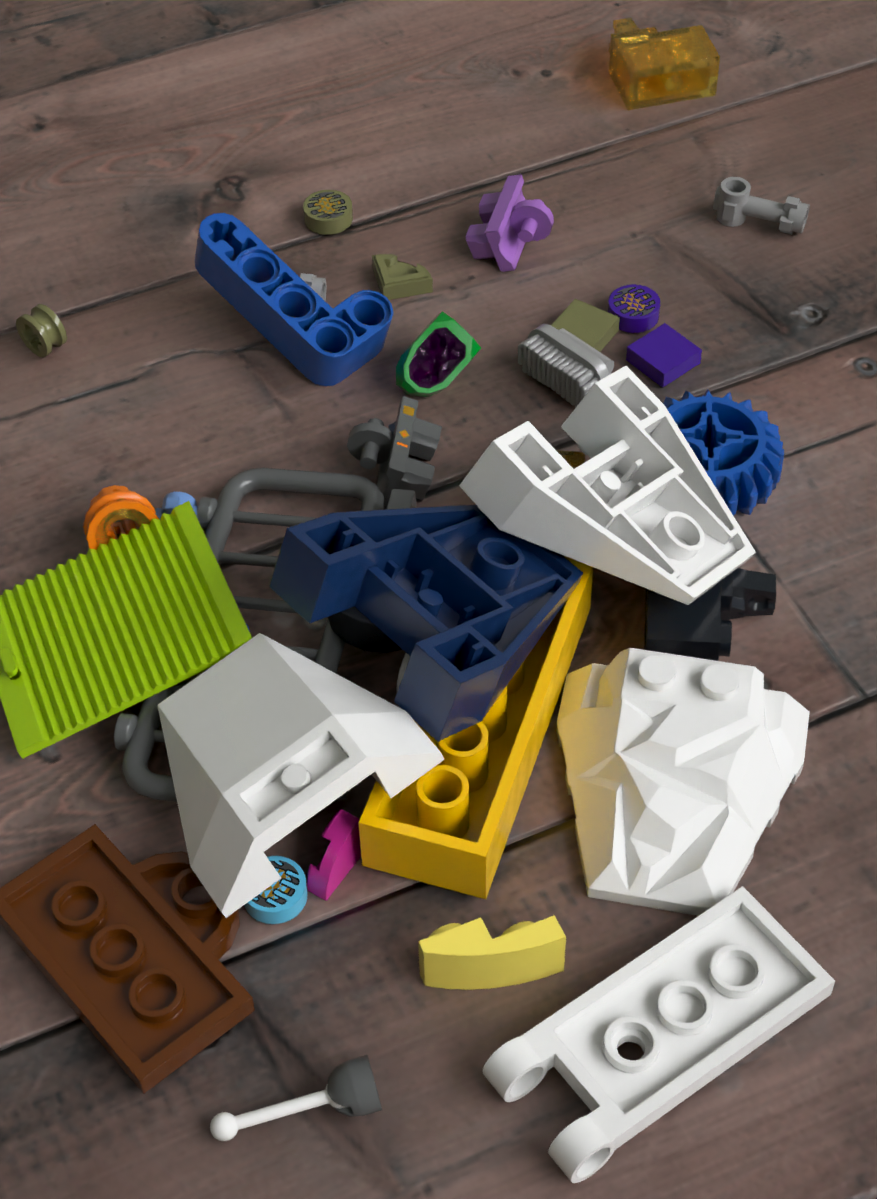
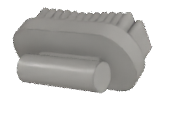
[518,324,614,407]

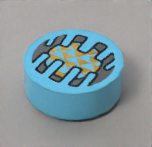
[244,856,308,924]

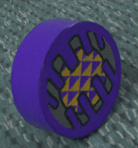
[608,284,660,333]

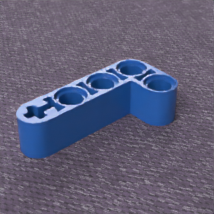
[194,213,393,386]

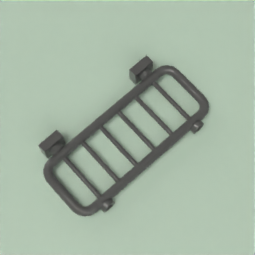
[114,468,417,802]

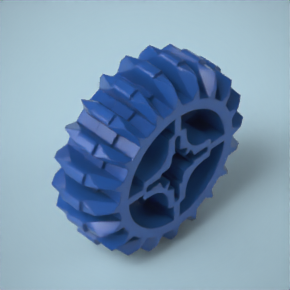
[663,389,784,516]

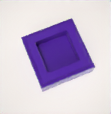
[626,323,702,388]

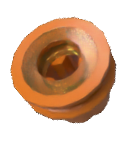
[83,485,159,550]

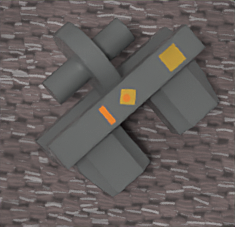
[347,396,442,507]

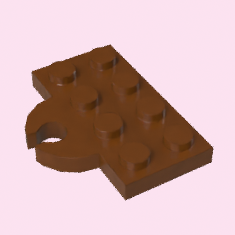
[0,824,255,1094]

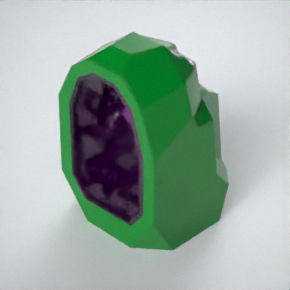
[396,311,481,397]

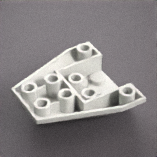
[157,633,445,918]

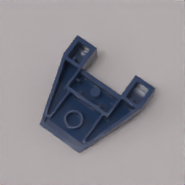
[269,505,583,742]

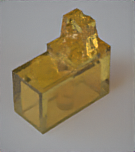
[609,18,720,110]

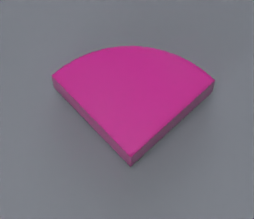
[307,809,361,901]

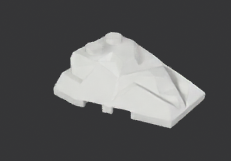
[556,648,810,916]

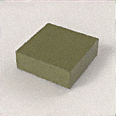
[551,299,620,352]

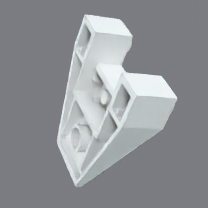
[459,365,756,605]

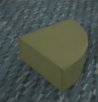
[372,254,433,300]

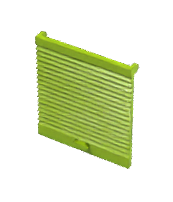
[0,501,252,759]

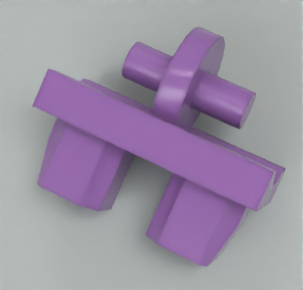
[466,174,554,272]

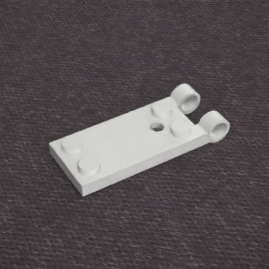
[483,886,835,1183]

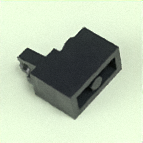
[644,568,776,661]

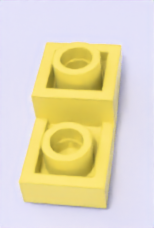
[418,915,566,990]

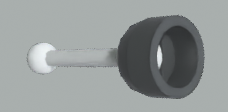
[210,1055,382,1141]

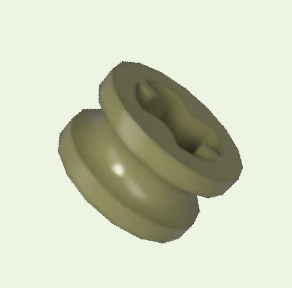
[16,304,67,358]

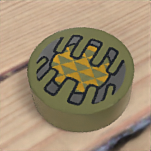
[303,190,353,235]

